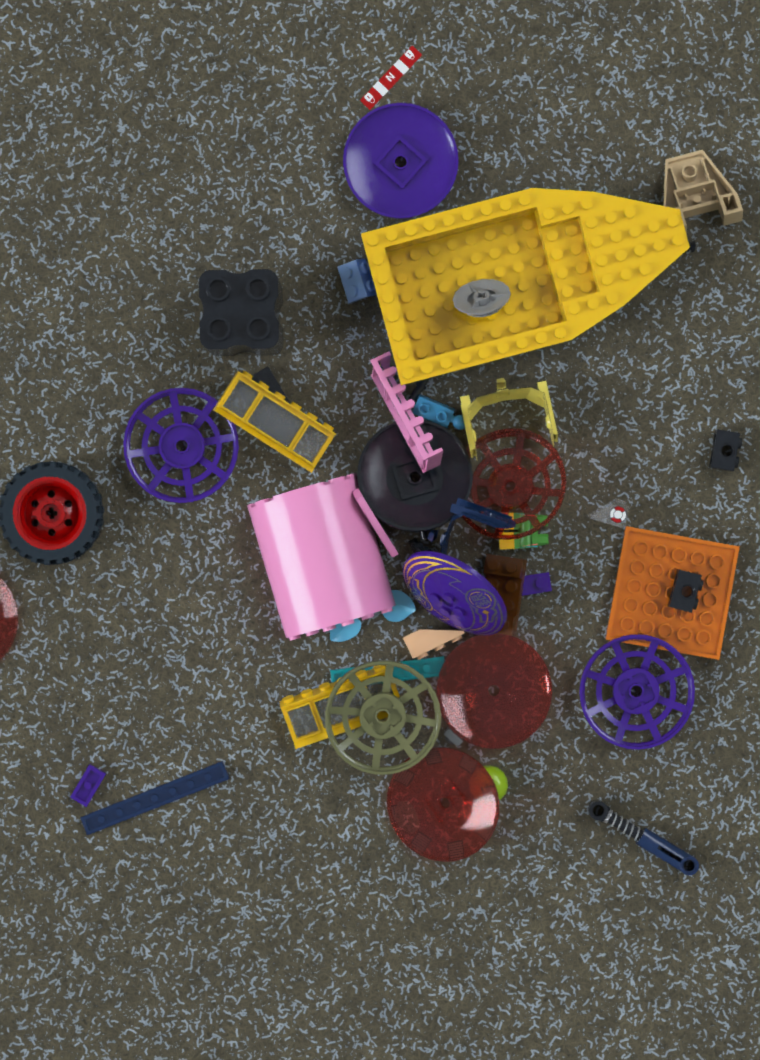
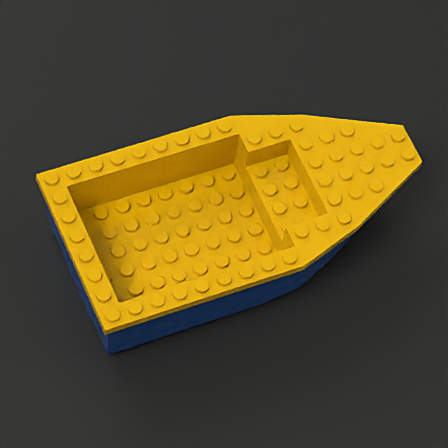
[361,188,690,386]

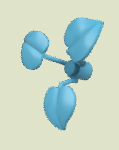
[330,590,416,642]

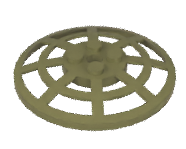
[325,660,441,775]

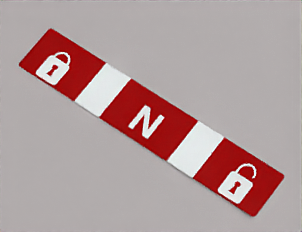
[360,46,422,110]

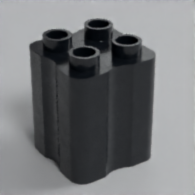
[199,269,283,356]

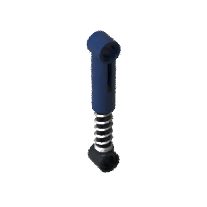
[588,799,699,875]

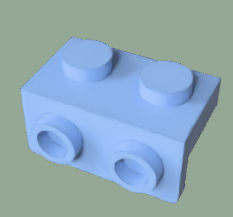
[337,259,376,303]

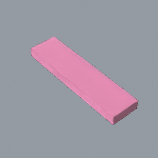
[352,488,398,557]

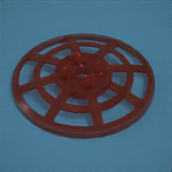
[461,428,567,540]

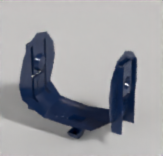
[428,498,516,555]

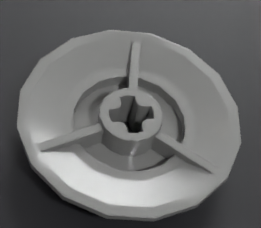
[453,279,511,317]

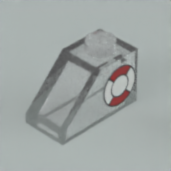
[586,498,631,528]

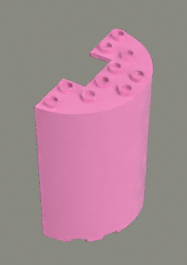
[247,473,396,641]

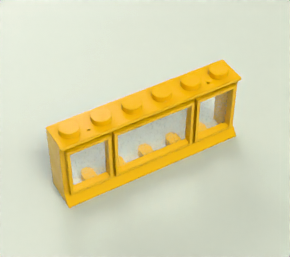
[213,370,336,473]
[280,665,400,749]

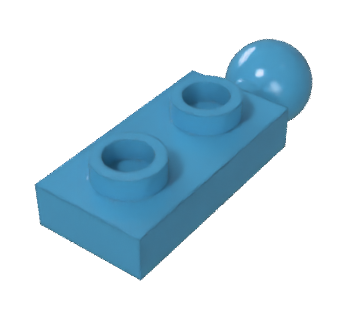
[413,394,465,430]

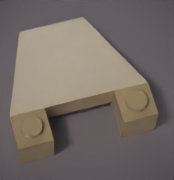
[663,150,743,234]

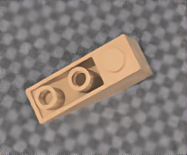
[403,629,464,660]

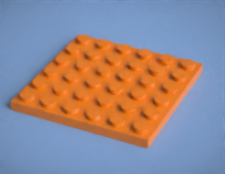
[605,526,740,660]

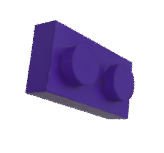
[522,572,552,596]
[70,764,107,807]

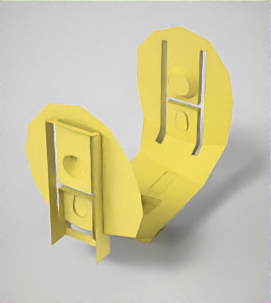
[460,378,558,460]

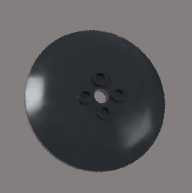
[357,420,473,532]

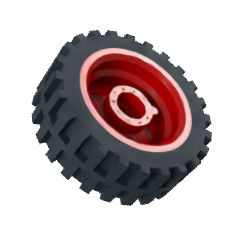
[0,461,105,565]

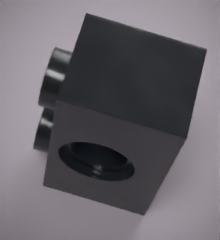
[709,429,742,472]
[668,569,704,613]

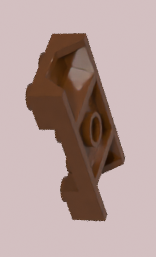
[484,554,527,636]

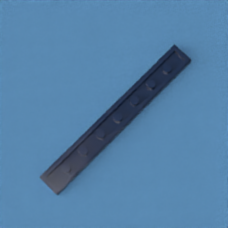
[80,761,230,835]

